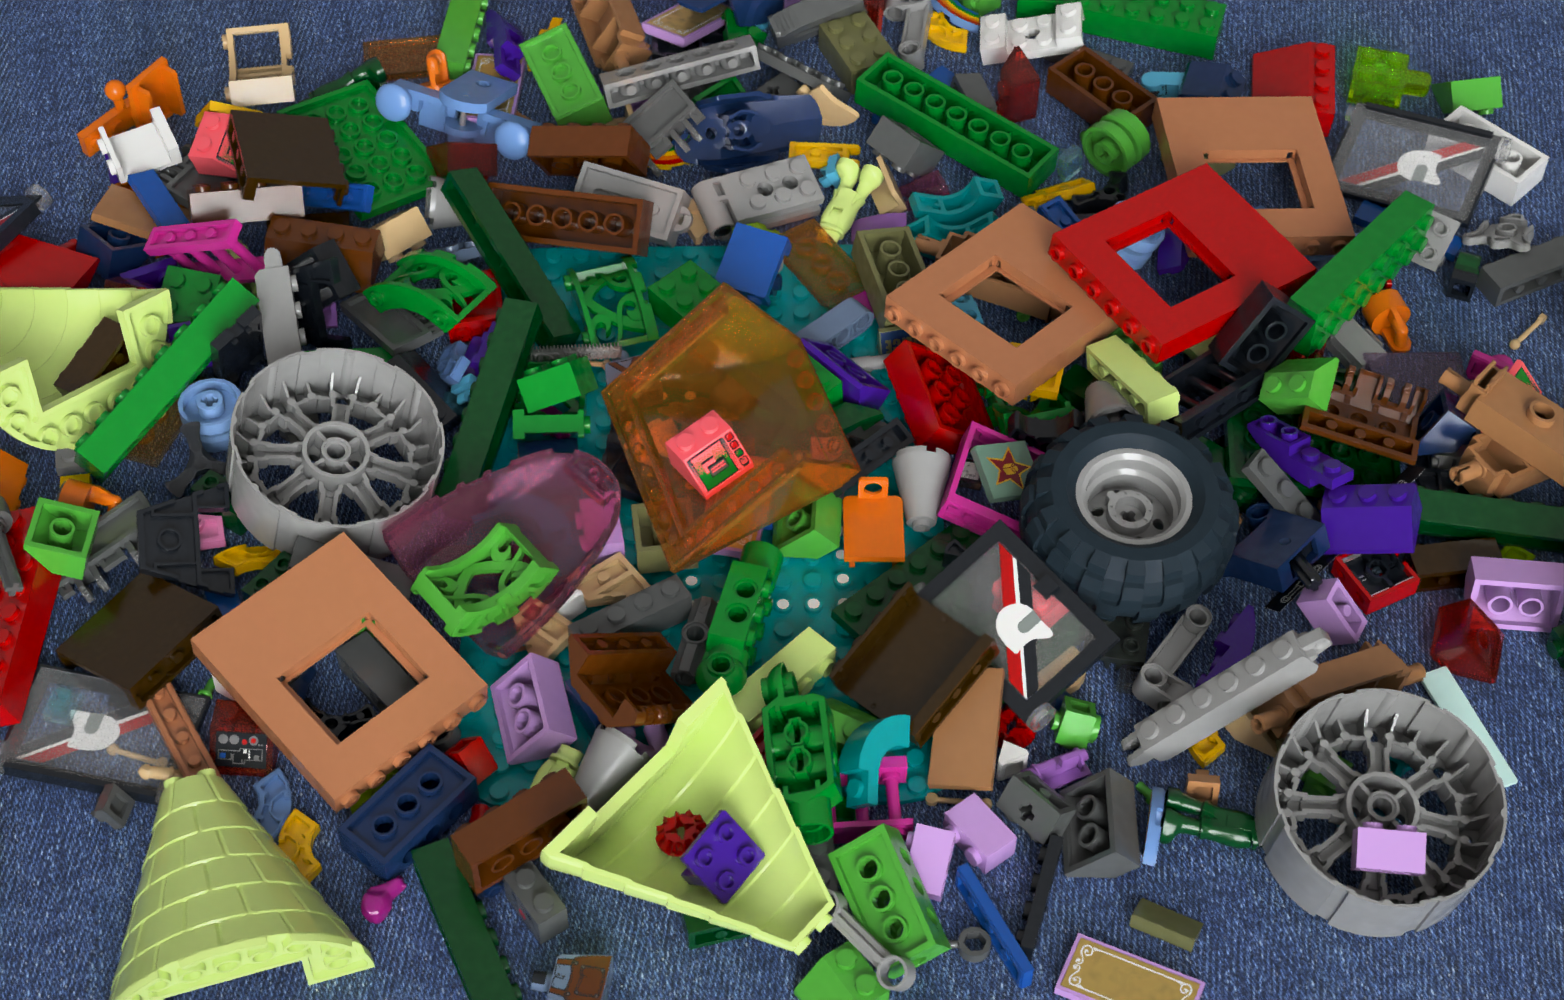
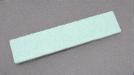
[1421,666,1518,788]

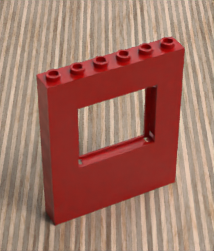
[1048,163,1317,364]

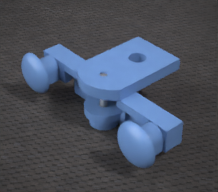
[375,69,542,160]

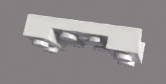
[980,2,1084,66]

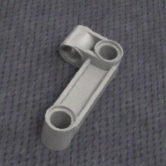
[883,0,933,71]
[1132,604,1212,711]

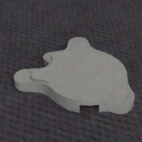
[1462,213,1534,252]

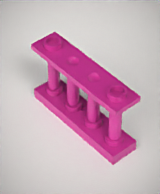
[143,219,265,284]
[832,755,914,844]

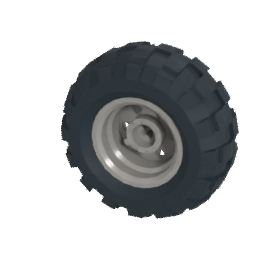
[1018,414,1240,623]

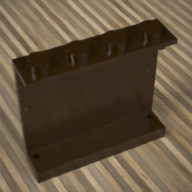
[226,110,349,207]
[55,573,223,710]
[829,581,1000,748]

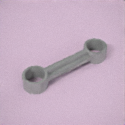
[828,889,916,992]

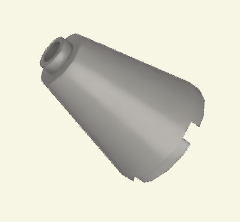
[424,175,463,230]
[1085,380,1140,422]
[892,445,951,532]
[574,724,651,812]

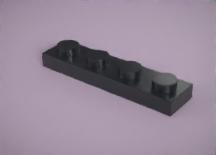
[818,417,915,498]
[1016,834,1064,963]

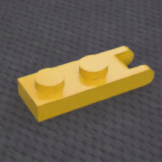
[789,141,861,169]

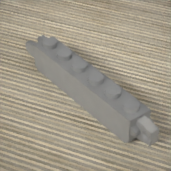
[254,247,319,444]
[1121,627,1333,767]

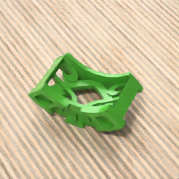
[410,522,560,637]

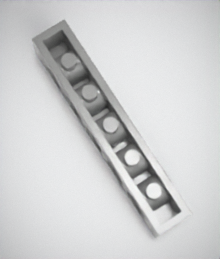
[599,34,761,109]

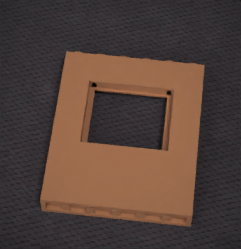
[1152,96,1355,257]
[884,202,1119,406]
[190,532,488,813]

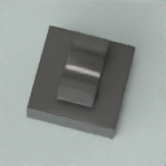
[91,783,135,829]

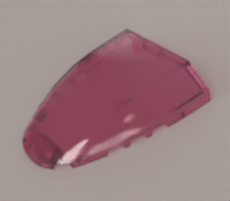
[382,449,621,660]

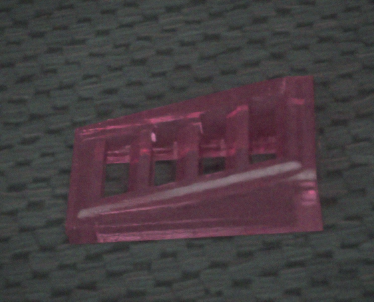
[899,170,950,213]

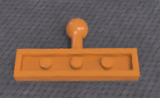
[77,79,135,157]

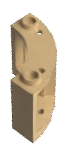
[222,23,296,107]

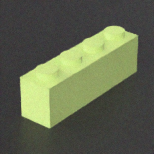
[1086,335,1180,425]
[732,627,836,735]

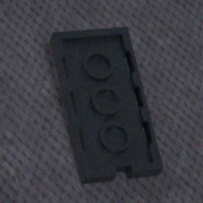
[210,305,268,388]

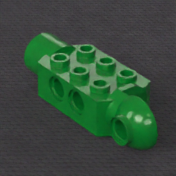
[695,541,784,696]
[761,662,843,846]

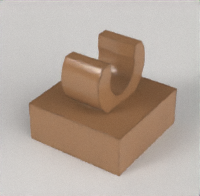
[1184,769,1221,806]

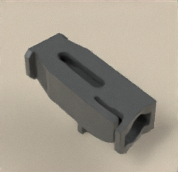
[767,0,868,50]

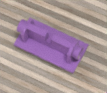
[1020,747,1092,790]

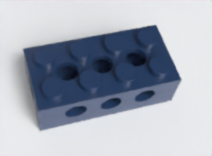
[337,743,480,882]

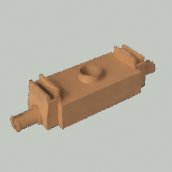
[570,0,652,72]
[915,230,1069,323]
[1438,360,1564,487]
[1449,404,1559,499]
[1250,640,1426,739]

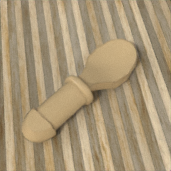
[138,764,183,780]

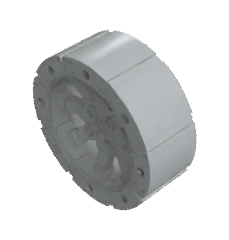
[225,348,445,560]
[1255,688,1507,937]

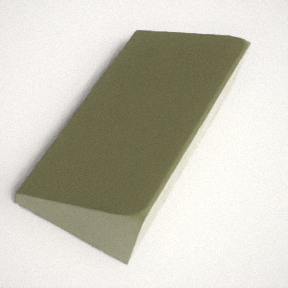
[1129,898,1204,952]

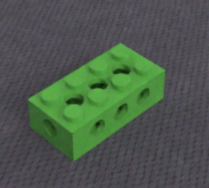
[828,823,951,979]

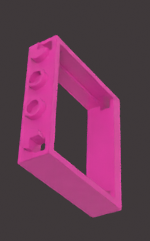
[936,421,1045,546]

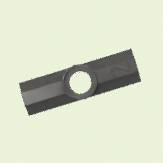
[671,596,718,687]

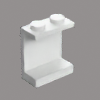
[96,106,183,184]

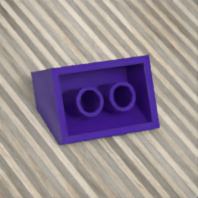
[799,337,891,410]
[1321,483,1423,555]

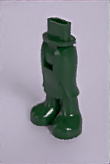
[299,56,387,103]
[1159,786,1263,850]

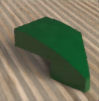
[820,402,885,438]

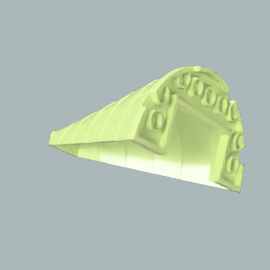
[0,287,173,451]
[540,677,835,956]
[109,768,375,1000]

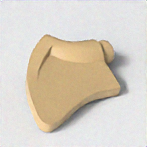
[796,84,860,127]

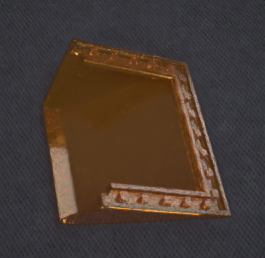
[601,282,861,573]

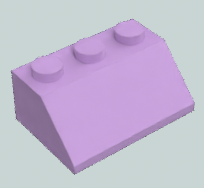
[1463,556,1564,633]
[490,652,578,765]

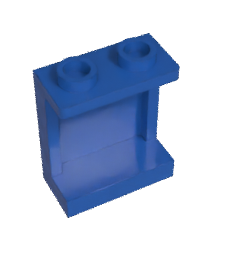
[715,222,792,307]

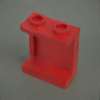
[448,269,503,344]

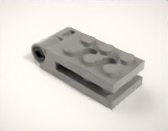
[691,154,825,241]

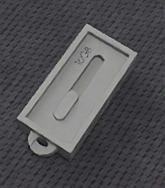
[574,161,693,248]

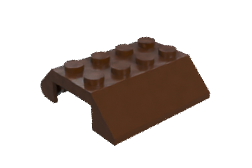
[1295,354,1429,465]
[568,632,693,728]

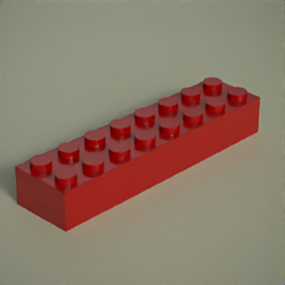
[0,506,62,727]

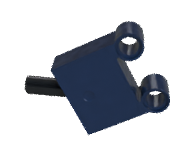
[1223,503,1330,593]

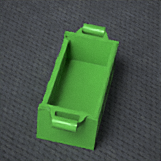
[519,22,613,126]

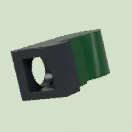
[1445,251,1482,303]

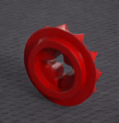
[998,706,1037,748]
[655,810,707,857]

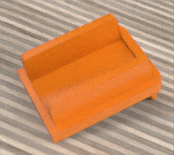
[125,56,186,128]
[843,477,905,567]

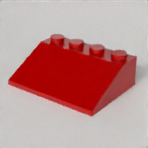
[1251,42,1335,137]
[0,234,100,289]
[883,339,994,454]

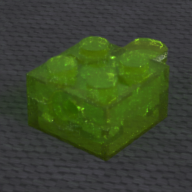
[1347,46,1432,109]

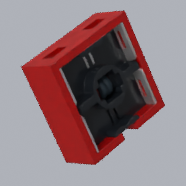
[1331,553,1420,615]

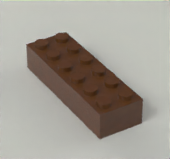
[488,182,654,257]

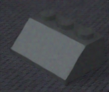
[1059,767,1141,878]

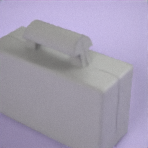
[1324,318,1387,372]

